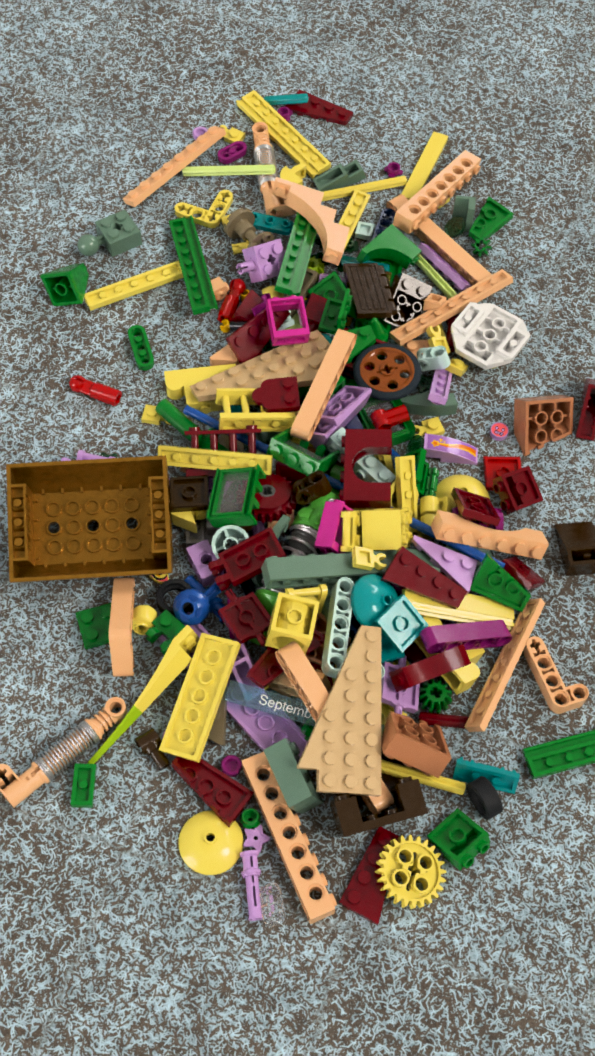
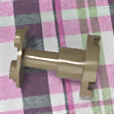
[224,208,274,248]

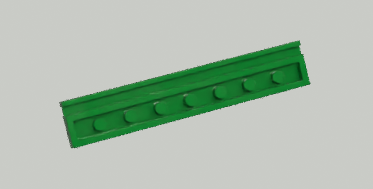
[274,212,317,296]
[169,215,218,315]
[522,730,595,780]

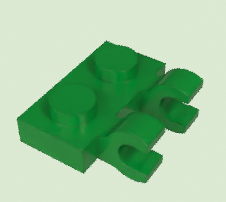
[145,610,185,655]

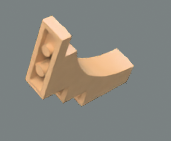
[271,177,350,266]

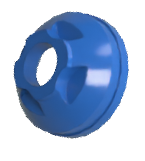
[173,589,210,625]

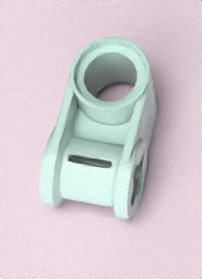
[417,345,451,372]

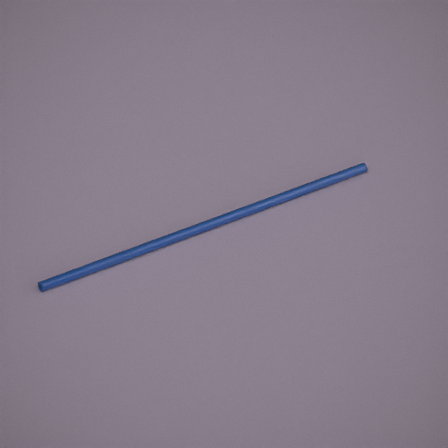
[183,405,506,568]

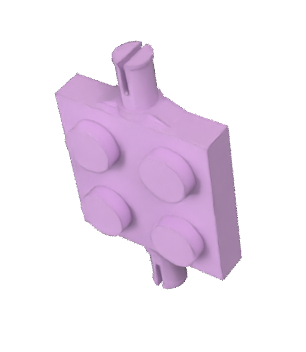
[381,655,420,715]

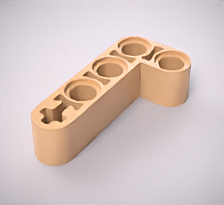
[523,636,589,714]

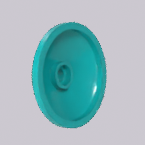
[351,574,398,627]

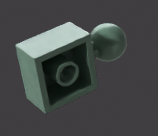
[77,210,142,257]

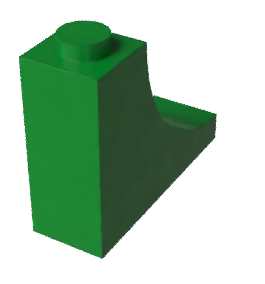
[356,224,422,269]

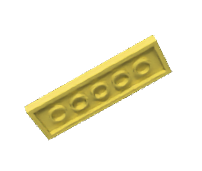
[159,633,241,763]

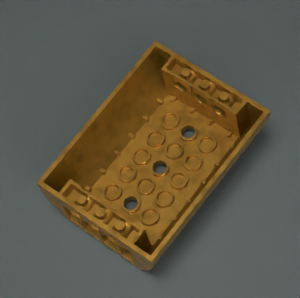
[6,455,173,583]

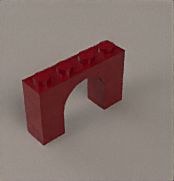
[340,429,392,508]

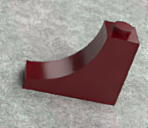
[575,378,595,441]
[389,644,471,692]

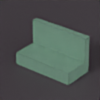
[452,195,476,232]

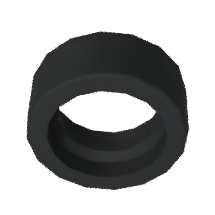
[156,579,192,617]
[467,776,503,820]

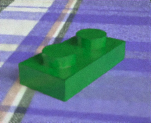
[70,763,97,808]

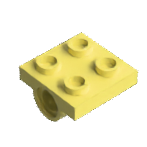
[414,496,451,540]

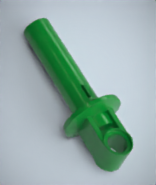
[155,399,229,451]

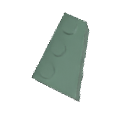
[263,738,324,814]

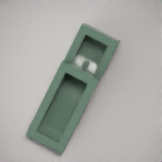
[312,159,366,192]
[400,392,458,416]

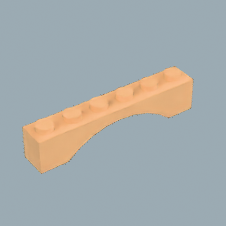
[431,510,549,560]

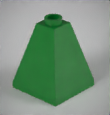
[40,263,89,306]

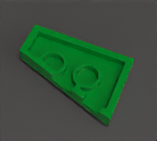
[470,553,531,612]

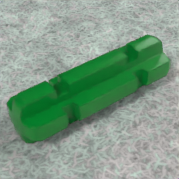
[424,467,439,497]

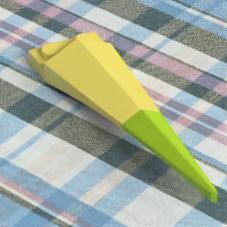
[87,625,200,764]

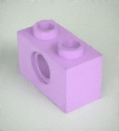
[186,539,226,587]

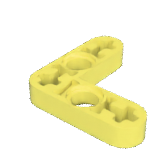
[174,190,233,228]

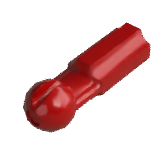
[217,278,246,323]
[69,375,122,406]

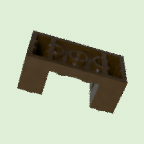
[330,776,428,838]

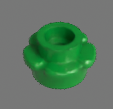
[240,808,261,829]

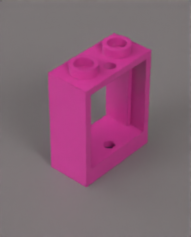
[266,295,310,346]
[314,500,353,554]

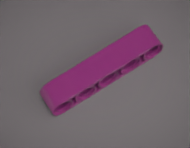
[420,620,512,654]

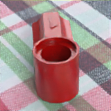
[370,405,410,429]

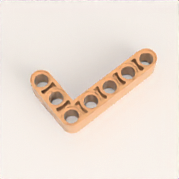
[109,577,135,677]

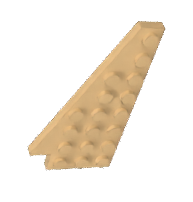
[190,330,330,402]
[297,625,381,797]

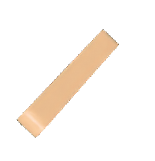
[290,329,357,442]

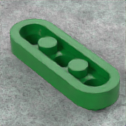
[128,325,154,371]

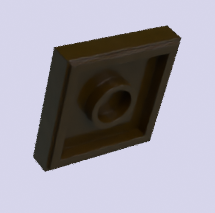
[170,475,209,512]

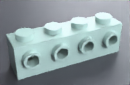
[326,427,396,484]

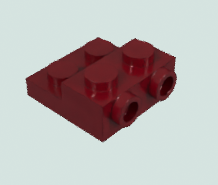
[493,466,543,515]

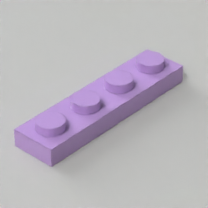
[418,243,472,292]
[428,369,453,405]

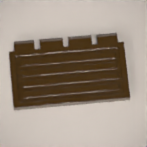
[343,263,398,319]

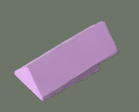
[310,385,372,449]

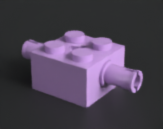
[236,239,286,283]

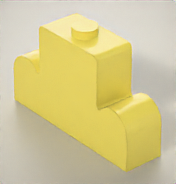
[164,364,236,414]
[414,616,485,695]

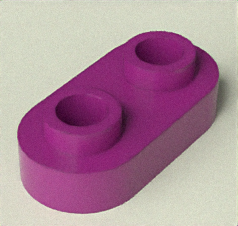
[218,141,247,164]

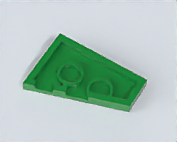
[468,196,514,241]

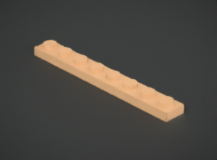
[123,126,226,207]
[390,269,513,346]
[464,598,545,732]

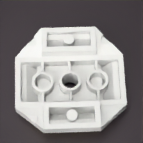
[451,302,530,370]

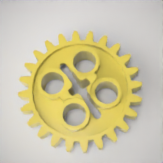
[375,835,446,909]

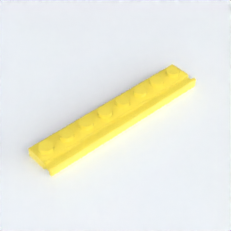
[236,90,331,179]

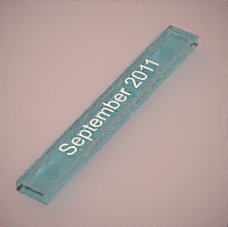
[225,680,385,738]

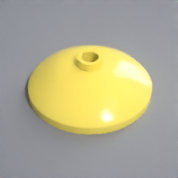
[434,474,490,521]
[178,810,244,875]

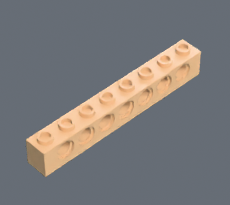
[393,150,481,234]
[241,751,337,924]

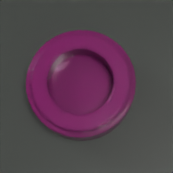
[221,755,242,777]

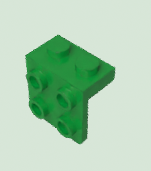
[318,288,353,335]

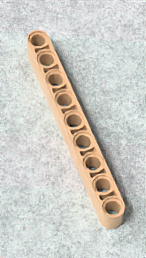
[386,194,492,286]
[275,641,394,815]

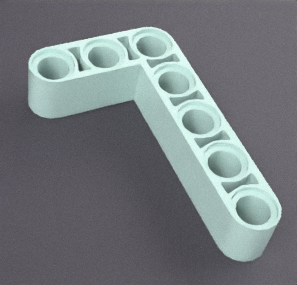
[321,577,385,679]

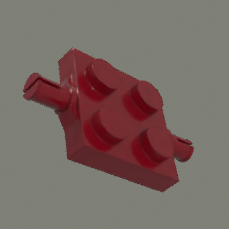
[218,589,271,647]

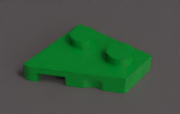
[347,325,376,364]

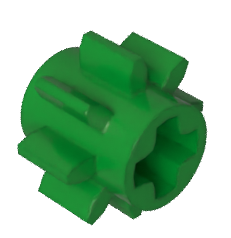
[471,236,493,258]

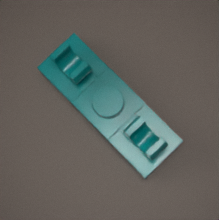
[452,757,520,794]

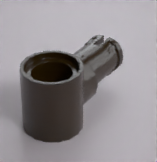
[134,728,170,771]

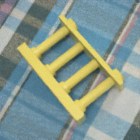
[215,388,296,432]

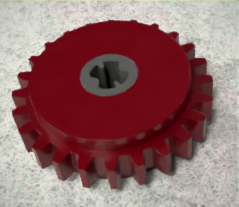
[237,474,297,523]

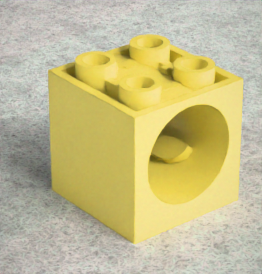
[361,508,413,550]
[265,592,320,655]

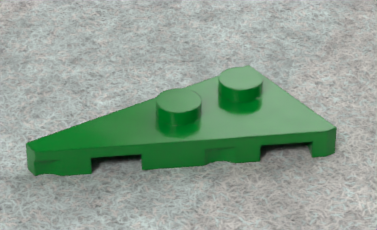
[308,271,369,324]

